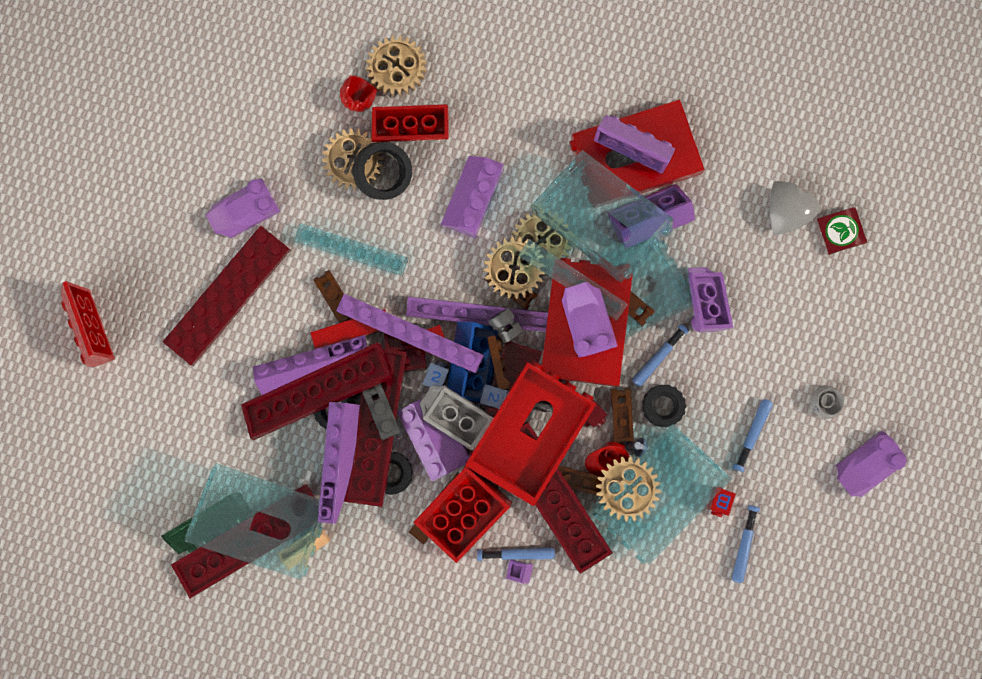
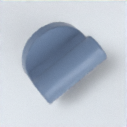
[625,438,648,457]

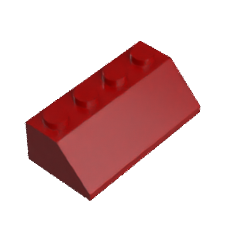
[372,104,450,142]

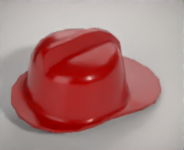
[585,441,629,476]

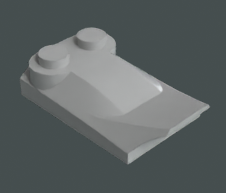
[419,385,493,450]

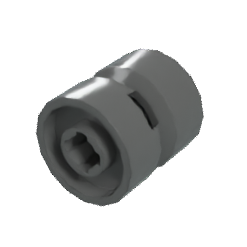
[488,308,523,344]

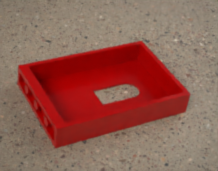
[569,99,705,209]
[541,258,633,387]
[465,361,596,506]

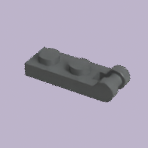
[362,383,401,440]

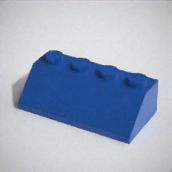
[447,322,499,403]

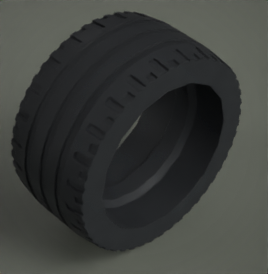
[352,142,412,200]

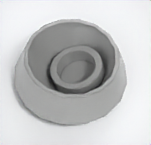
[811,385,844,419]

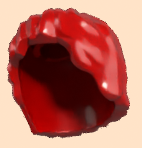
[340,75,377,112]

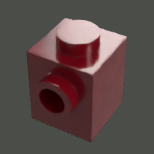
[584,400,608,428]

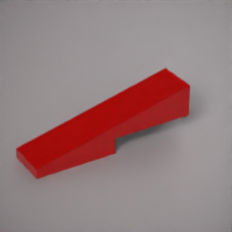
[310,309,386,349]

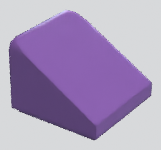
[506,559,533,584]

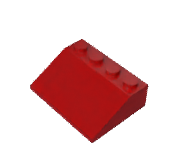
[61,281,115,368]
[413,466,512,563]

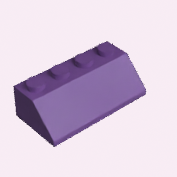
[594,115,675,174]
[441,156,504,239]
[607,184,696,249]
[397,398,469,481]

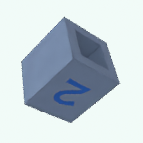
[423,361,450,387]
[480,384,508,409]

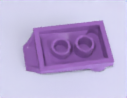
[205,178,281,238]
[688,267,734,333]
[562,282,618,358]
[835,431,907,497]

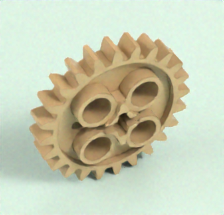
[366,36,427,97]
[322,128,384,191]
[512,210,573,271]
[483,237,546,300]
[596,456,661,521]

